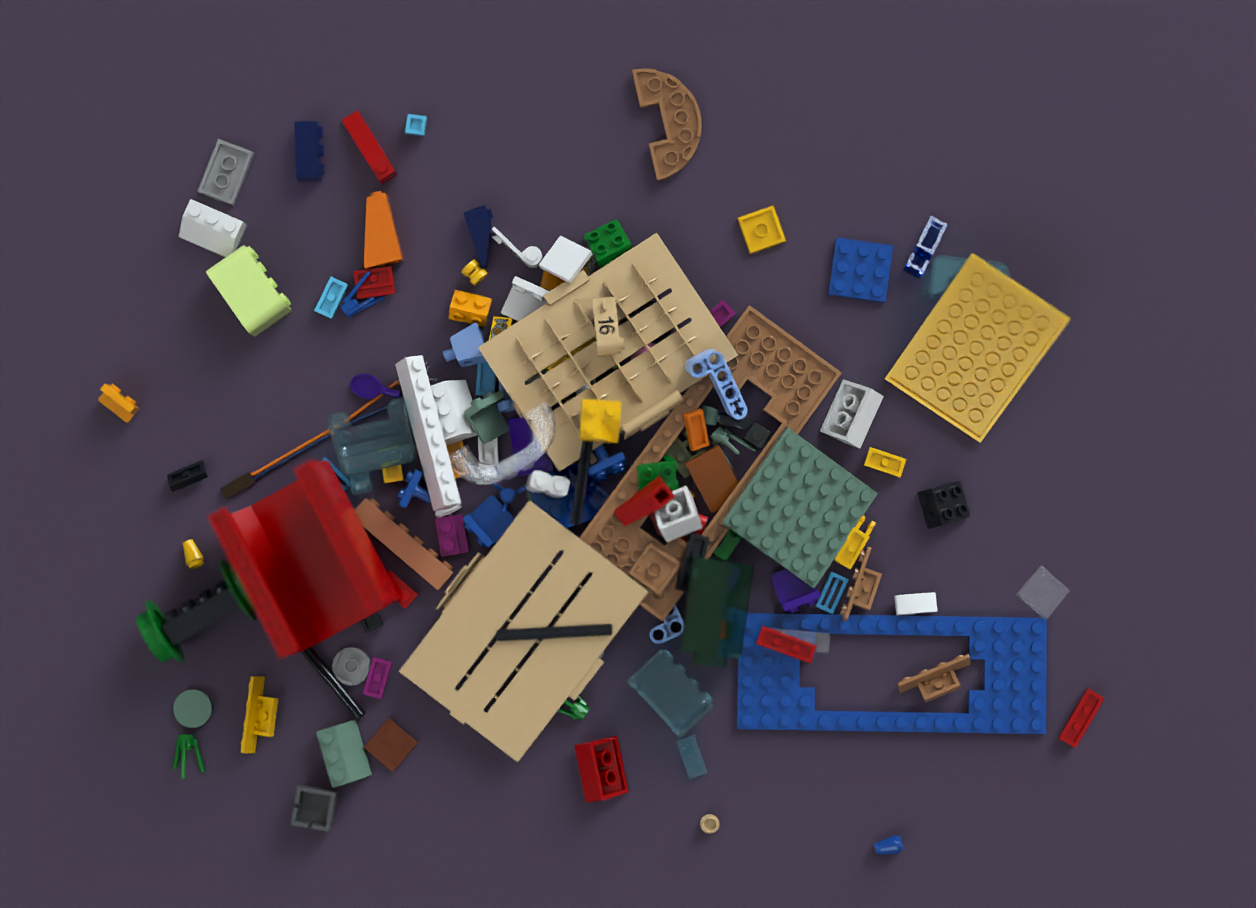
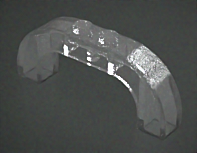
[449,401,556,484]

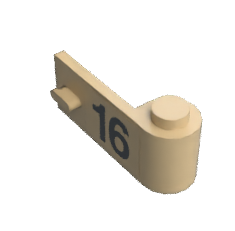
[592,297,624,356]

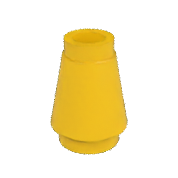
[182,539,204,569]

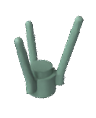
[710,427,757,470]

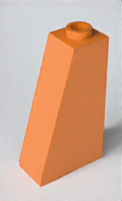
[364,191,404,270]

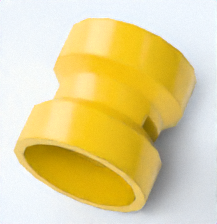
[461,259,488,286]

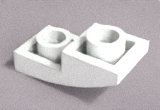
[894,592,938,615]

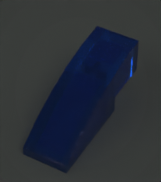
[903,216,948,279]
[554,463,610,513]

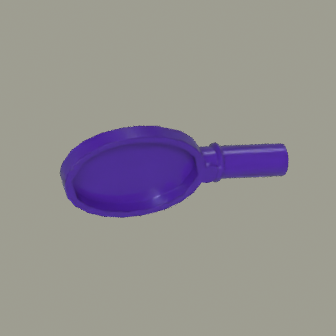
[350,374,402,399]

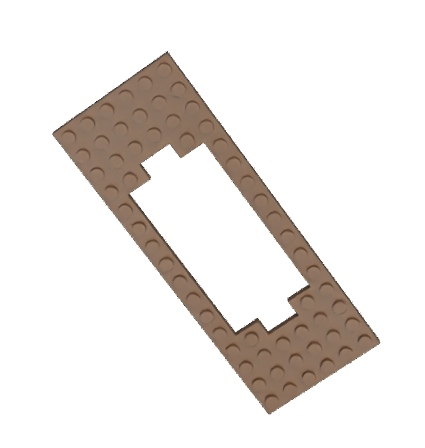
[580,305,842,622]

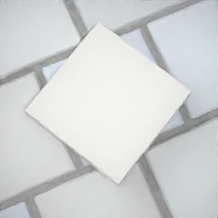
[539,236,592,284]

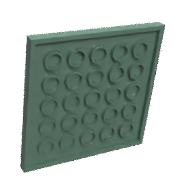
[721,427,878,588]

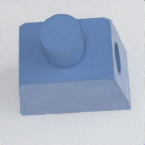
[443,323,487,367]

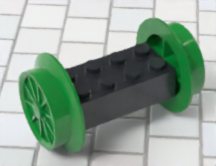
[136,559,257,663]

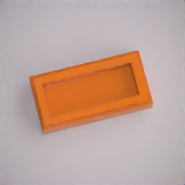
[683,408,710,451]

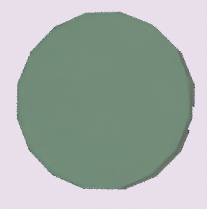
[173,689,213,728]

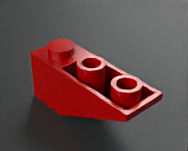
[613,476,675,526]

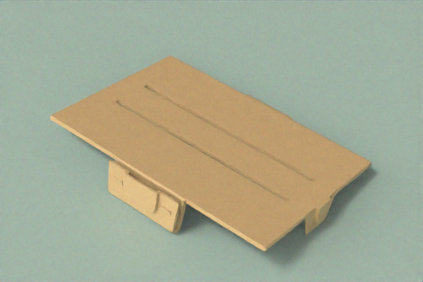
[478,233,738,472]
[399,500,649,762]

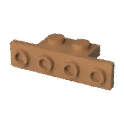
[840,547,882,622]
[897,654,971,703]

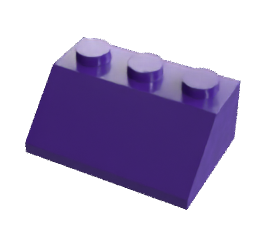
[508,414,554,477]

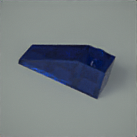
[463,205,494,269]

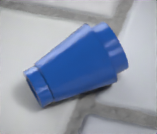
[874,835,904,855]

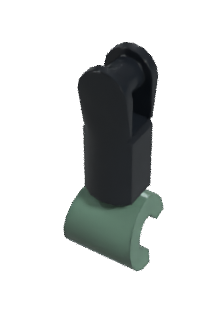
[701,406,753,430]

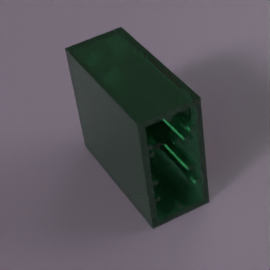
[680,557,754,667]

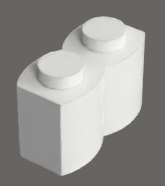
[526,471,570,498]

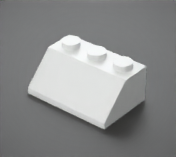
[179,199,247,257]
[820,379,884,448]
[431,380,477,445]

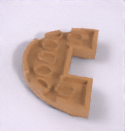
[632,69,702,182]

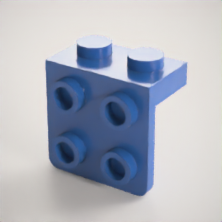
[463,495,515,548]

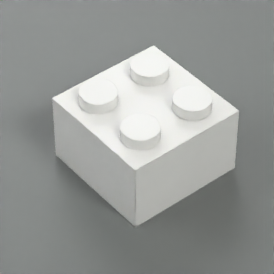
[654,486,703,542]

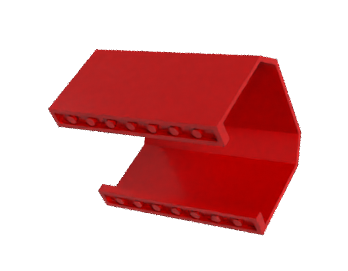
[208,460,400,658]

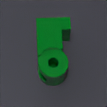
[712,529,742,562]

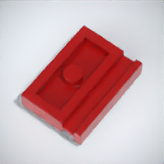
[353,266,396,299]

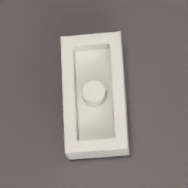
[478,437,499,476]

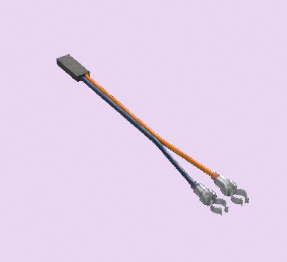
[220,362,437,499]

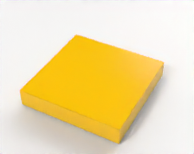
[737,205,786,254]

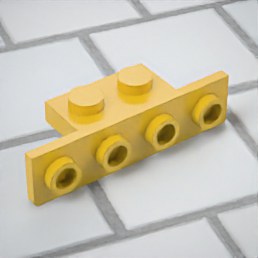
[241,676,278,754]

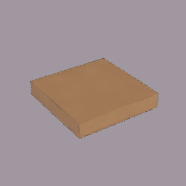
[627,542,681,596]

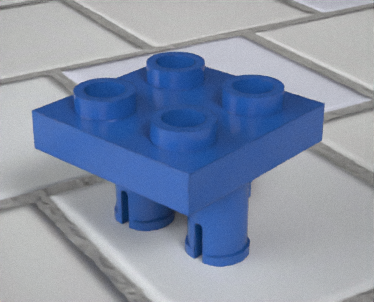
[589,444,628,483]
[396,469,431,508]

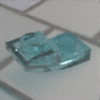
[676,735,707,779]

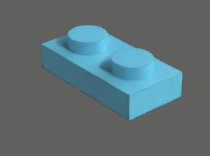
[314,277,349,319]

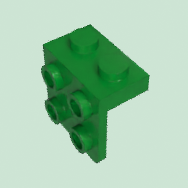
[584,219,633,269]
[637,455,679,492]

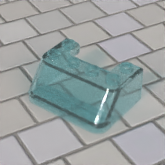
[328,397,416,476]

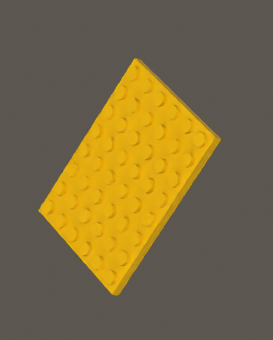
[885,253,1070,443]

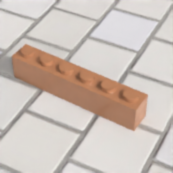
[355,498,454,591]

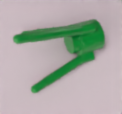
[557,695,590,721]
[173,734,205,779]

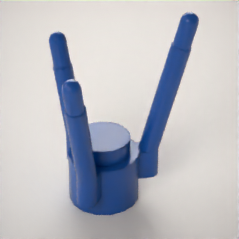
[341,272,385,318]
[493,483,525,513]

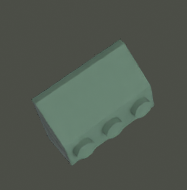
[316,719,372,788]

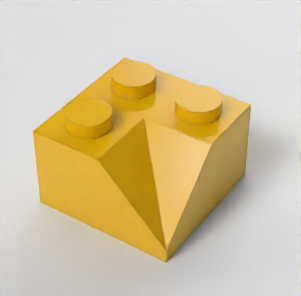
[579,399,621,443]

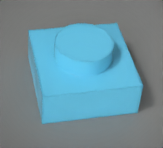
[405,114,427,136]

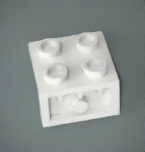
[501,276,550,321]

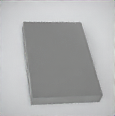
[197,139,255,206]

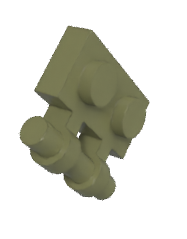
[666,431,706,479]

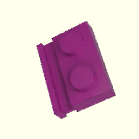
[435,514,469,557]

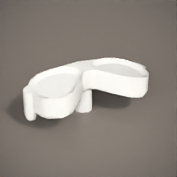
[435,504,462,518]

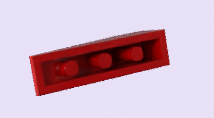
[342,110,397,185]

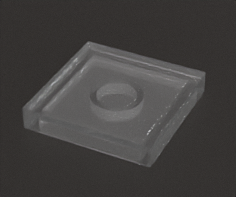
[1016,565,1070,620]

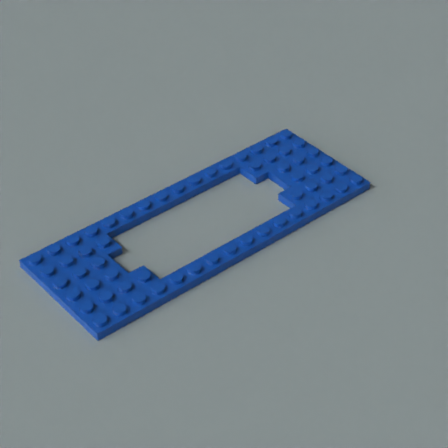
[737,613,1047,734]

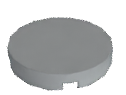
[332,647,371,686]

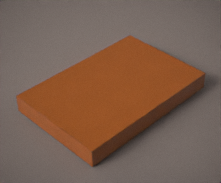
[685,445,738,514]

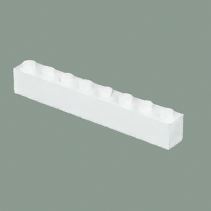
[395,355,461,511]

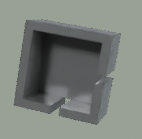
[291,784,338,832]

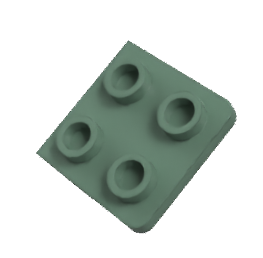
[464,390,510,444]

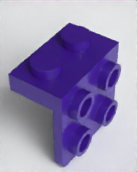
[771,569,821,613]

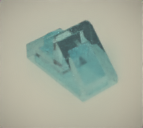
[349,461,374,495]

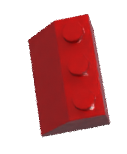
[574,735,629,802]

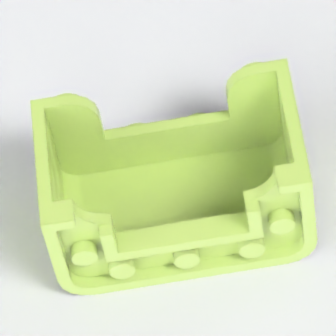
[206,245,292,337]

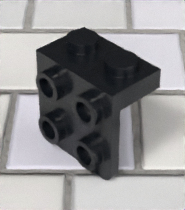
[917,481,970,529]

